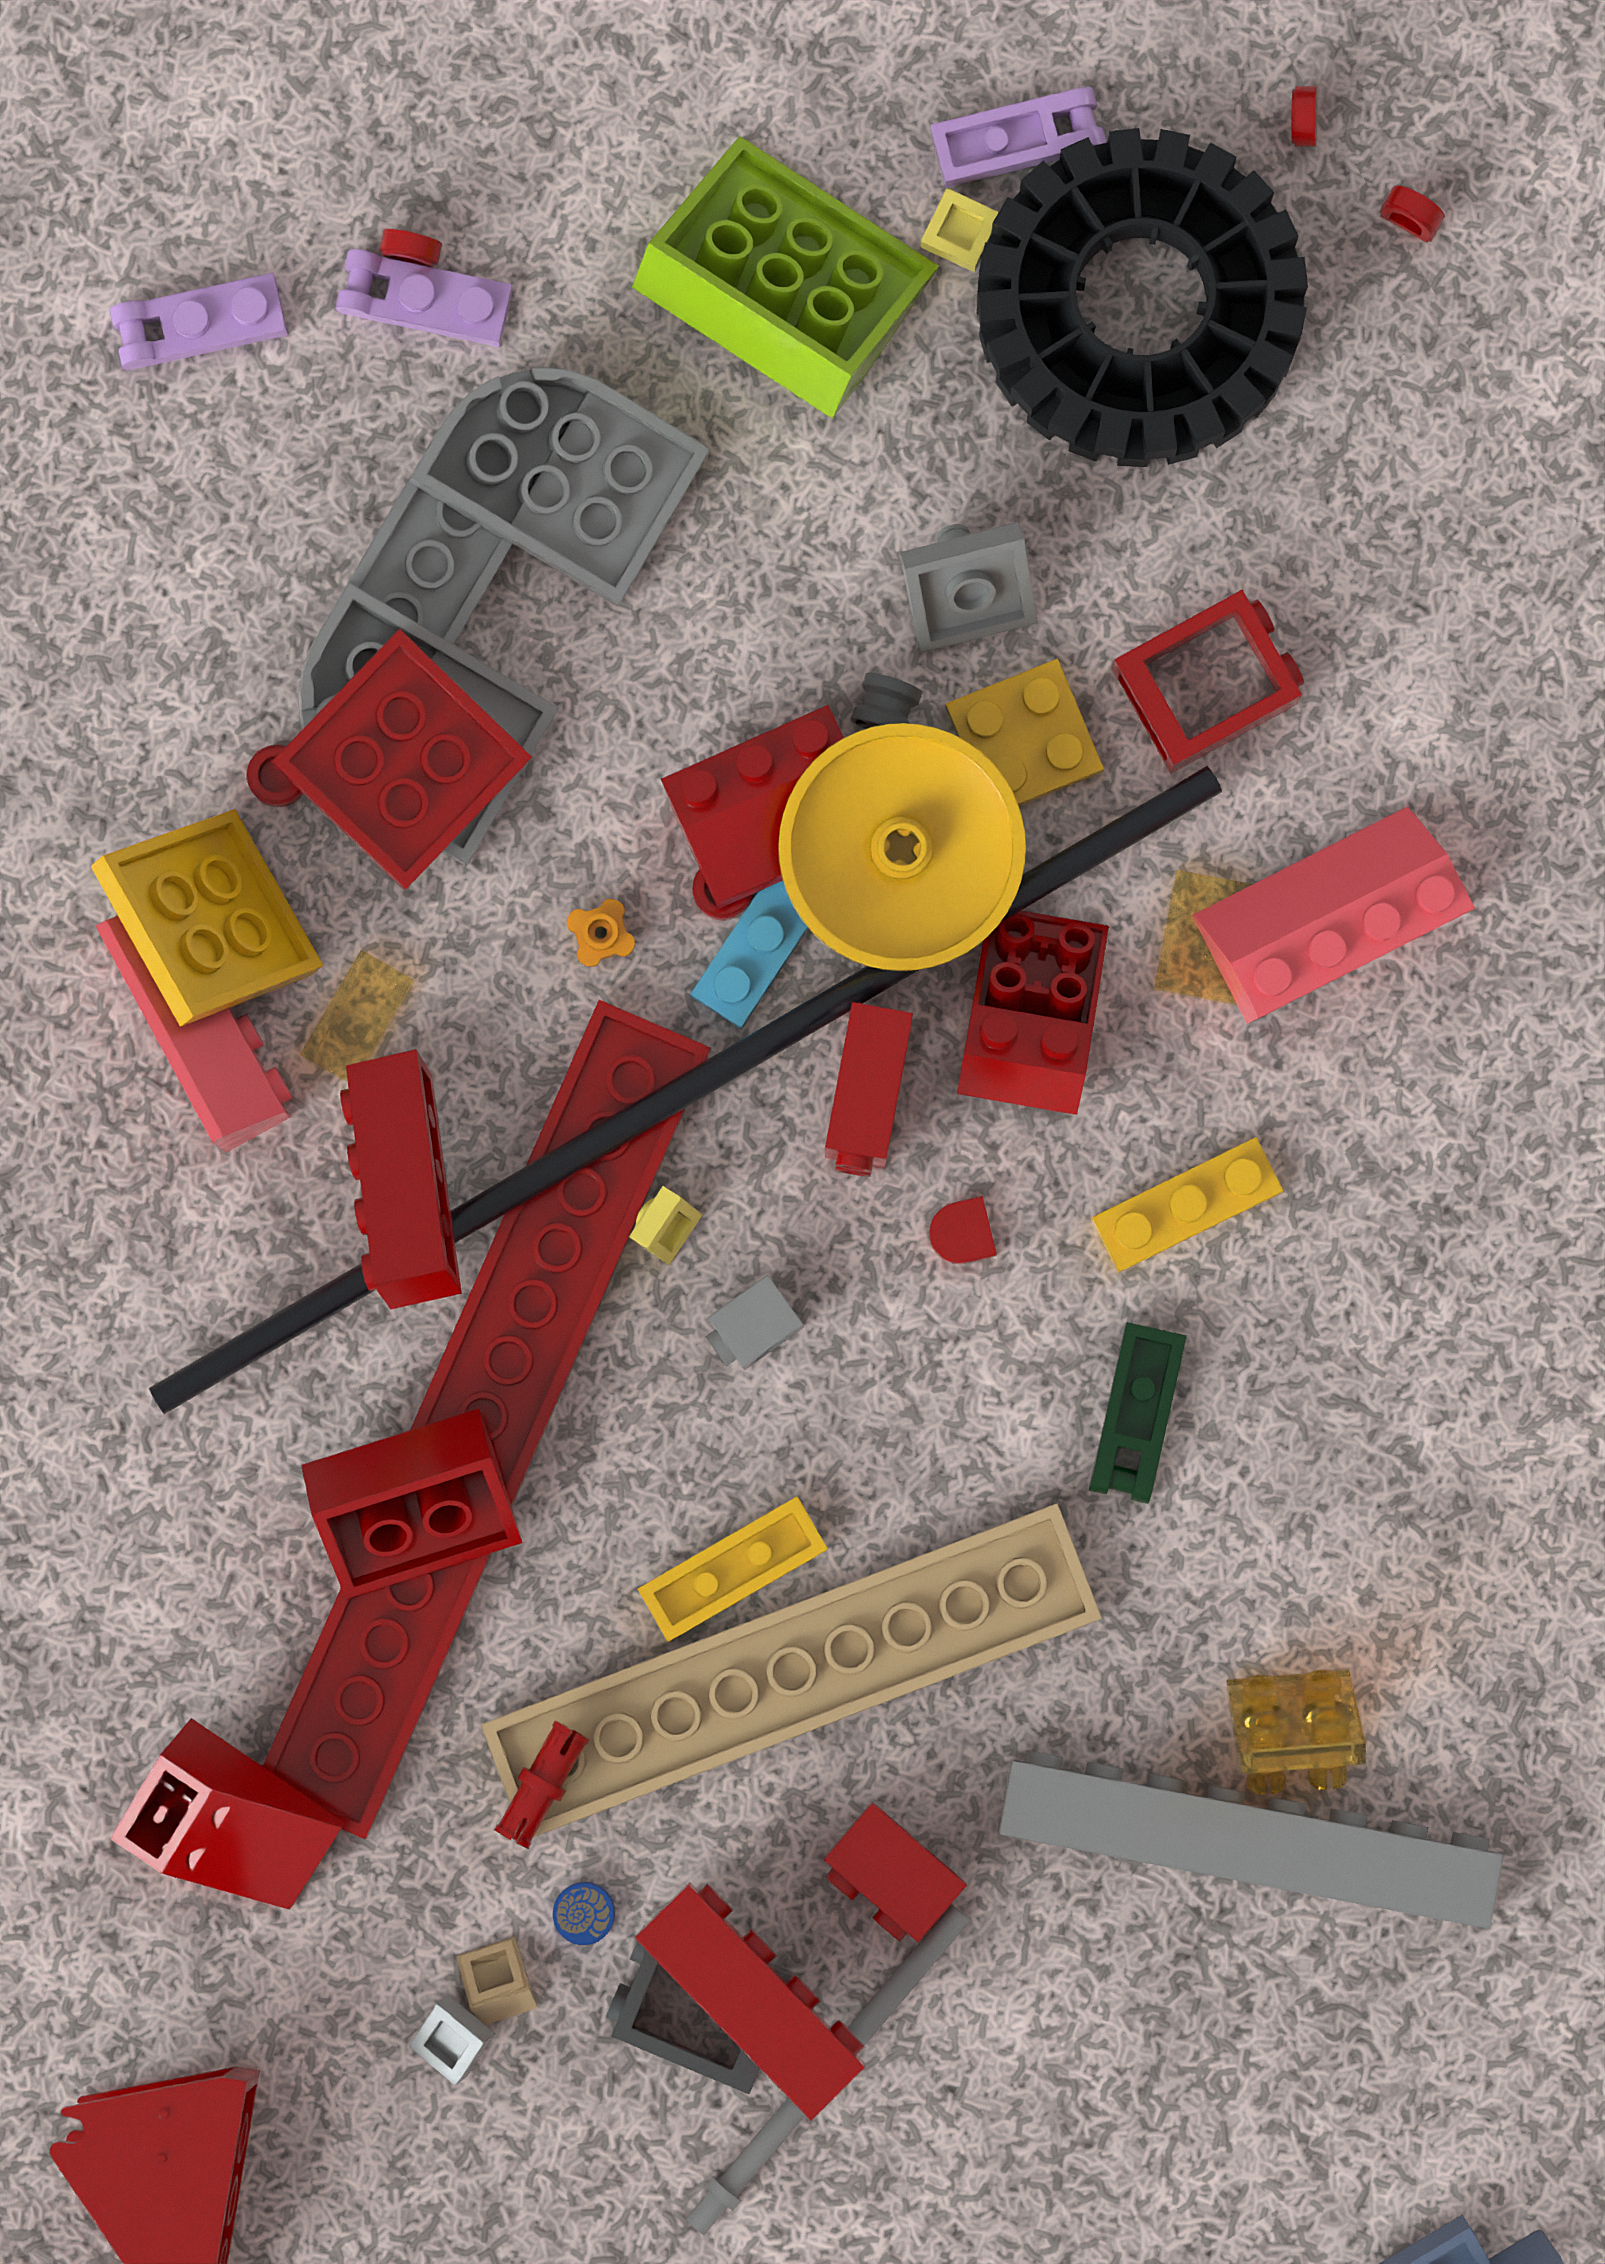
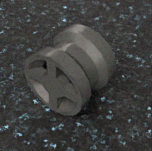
[851,672,923,729]

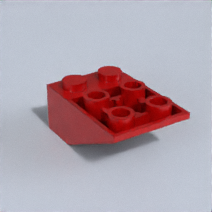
[957,910,1109,1115]
[110,1718,345,1910]

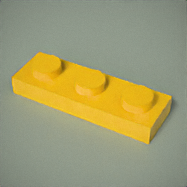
[1091,1137,1284,1273]
[637,1496,828,1642]

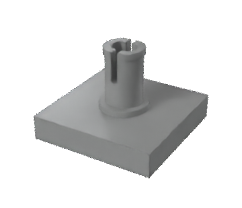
[900,522,1038,653]

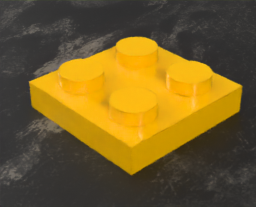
[945,658,1104,806]

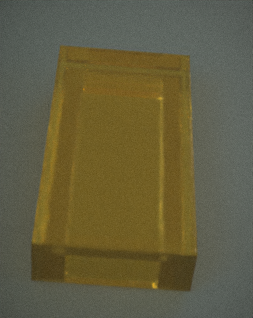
[300,950,415,1083]

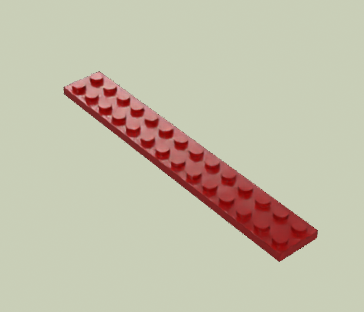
[263,1000,711,1839]

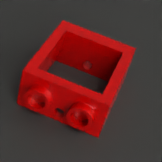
[1112,589,1304,774]
[825,1002,913,1177]

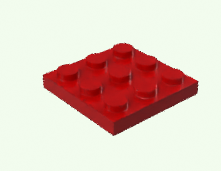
[271,629,532,890]

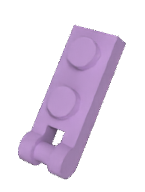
[930,87,1107,188]
[335,249,513,347]
[109,273,288,370]

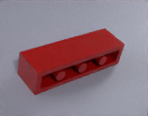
[340,1049,462,1310]
[635,1882,865,2121]

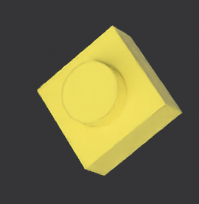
[920,188,999,273]
[629,1186,703,1265]

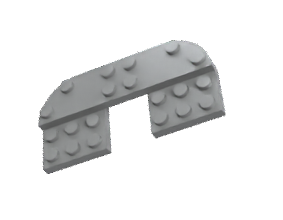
[298,367,710,866]

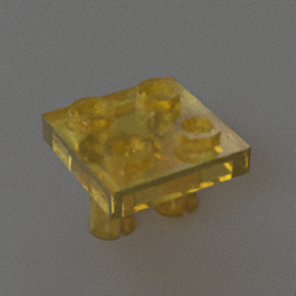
[1226,1669,1366,1795]

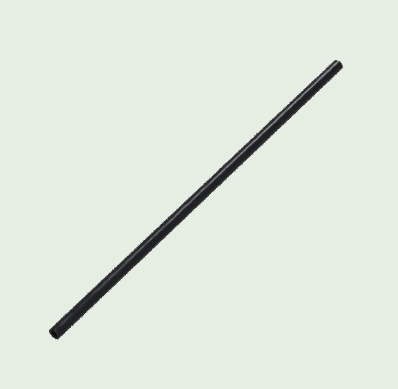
[149,766,1222,1414]

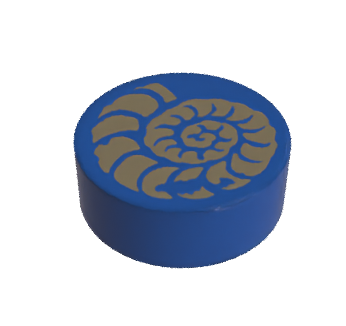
[553,1882,615,1945]

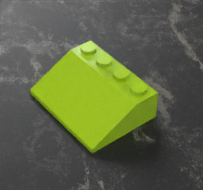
[632,136,939,419]

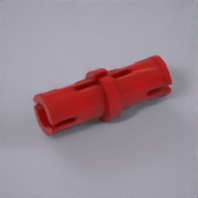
[494,1720,590,1849]

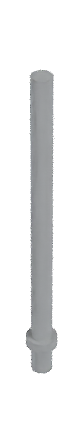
[686,1905,971,2235]

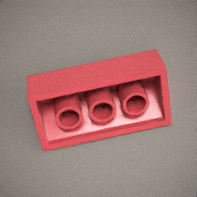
[1192,806,1475,1024]
[96,916,293,1152]

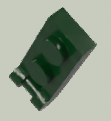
[1089,1322,1187,1504]

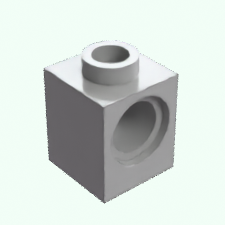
[705,1275,804,1370]

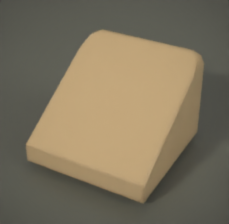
[456,1936,537,2025]

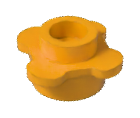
[567,899,635,967]

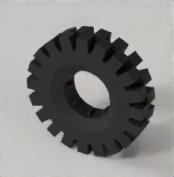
[976,128,1308,467]

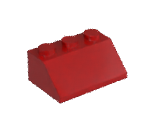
[661,705,844,909]
[301,1408,523,1599]

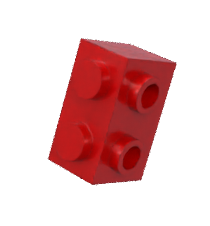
[823,1801,967,1942]

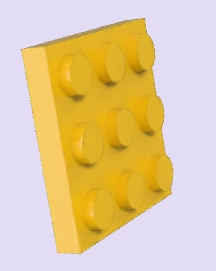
[90,809,324,1027]

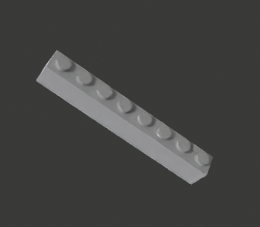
[998,1750,1503,1929]

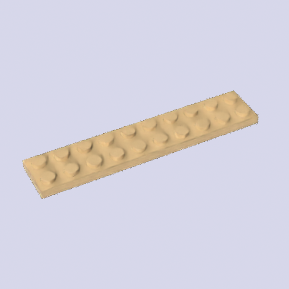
[481,1503,1102,1837]

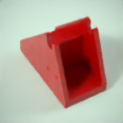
[49,2066,260,2264]

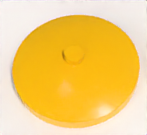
[778,723,1026,971]

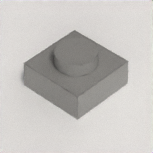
[409,1994,495,2086]

